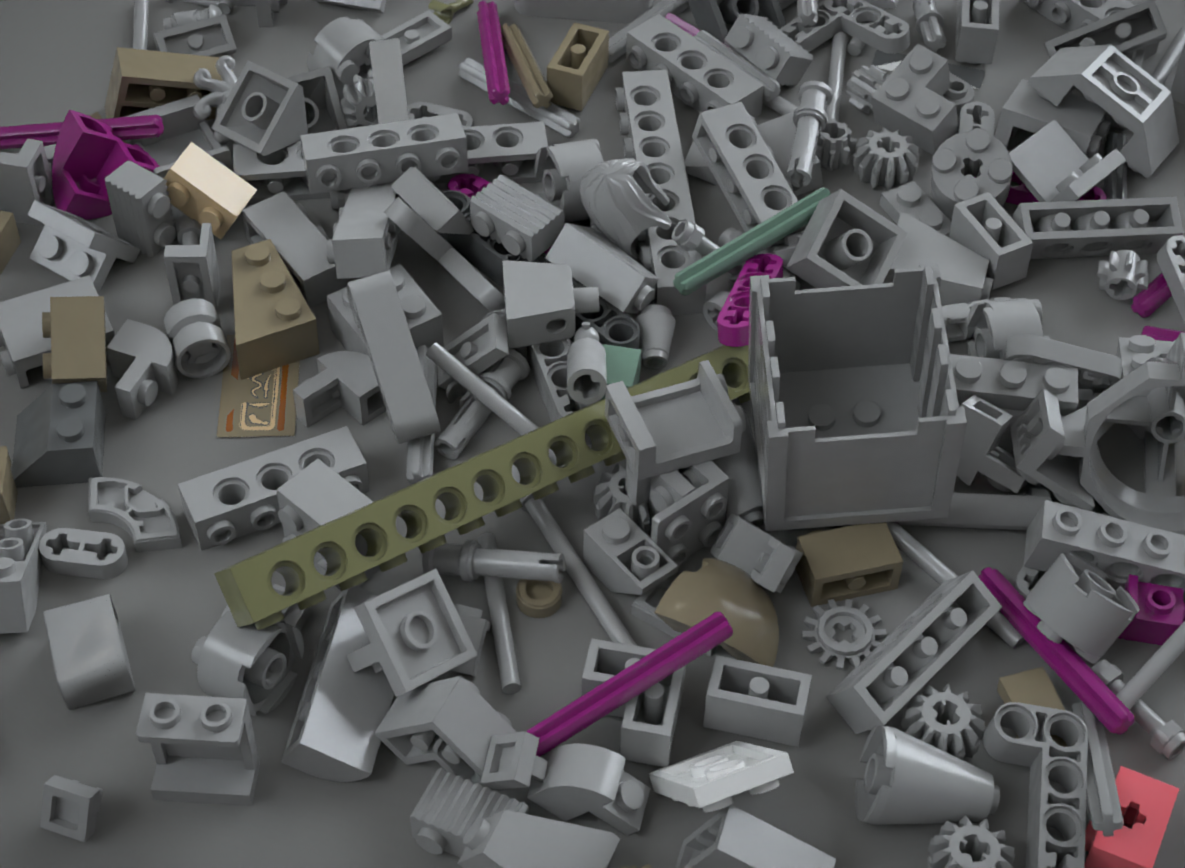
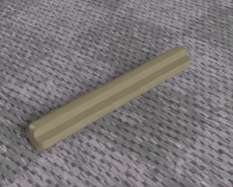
[501,23,553,109]

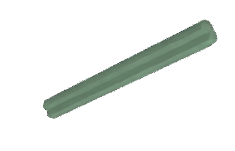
[673,187,831,296]

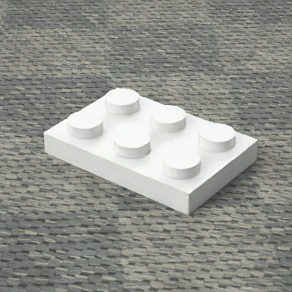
[648,741,794,812]

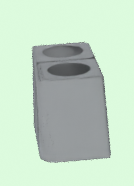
[43,594,136,710]

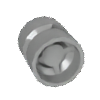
[163,298,231,379]

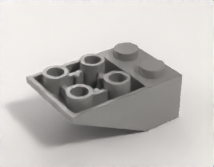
[0,518,47,634]

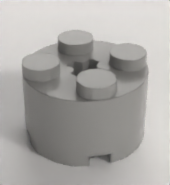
[307,16,385,101]
[931,128,1012,218]
[535,139,604,224]
[967,299,1050,360]
[1023,552,1139,664]
[191,605,304,716]

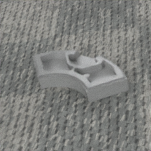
[88,477,182,553]

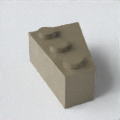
[105,47,233,120]
[231,239,320,380]

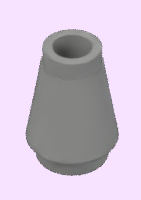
[635,304,676,369]

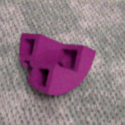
[52,109,160,220]

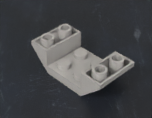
[1027,45,1180,179]

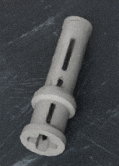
[786,81,833,187]
[434,348,530,460]
[422,540,565,583]

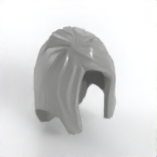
[580,158,671,260]

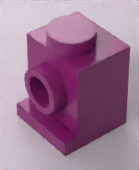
[1118,574,1185,645]

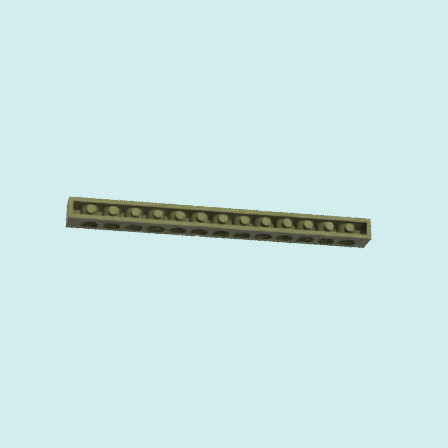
[214,345,750,630]

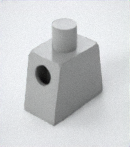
[502,260,599,348]

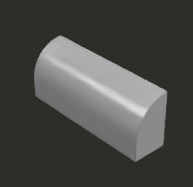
[281,586,394,782]

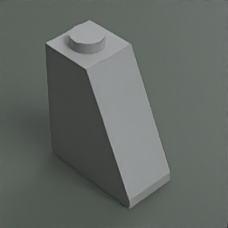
[883,213,994,306]
[545,223,658,314]
[675,805,836,868]
[457,809,620,868]

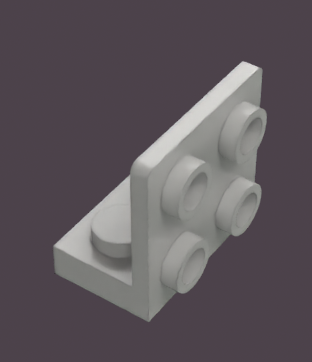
[1009,120,1126,202]
[1010,388,1095,511]
[651,461,729,568]

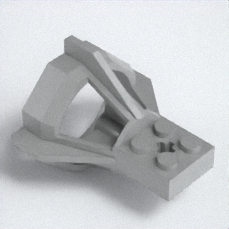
[1058,333,1185,535]

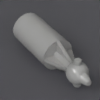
[567,322,607,404]

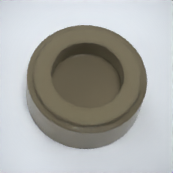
[516,579,562,618]

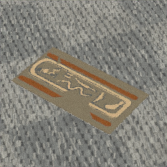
[217,335,300,438]

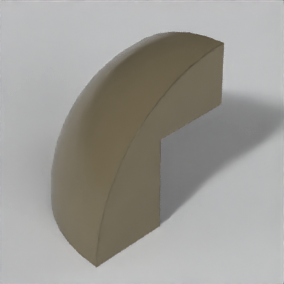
[654,558,779,667]

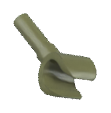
[428,0,473,25]

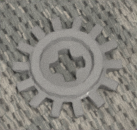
[802,599,887,670]

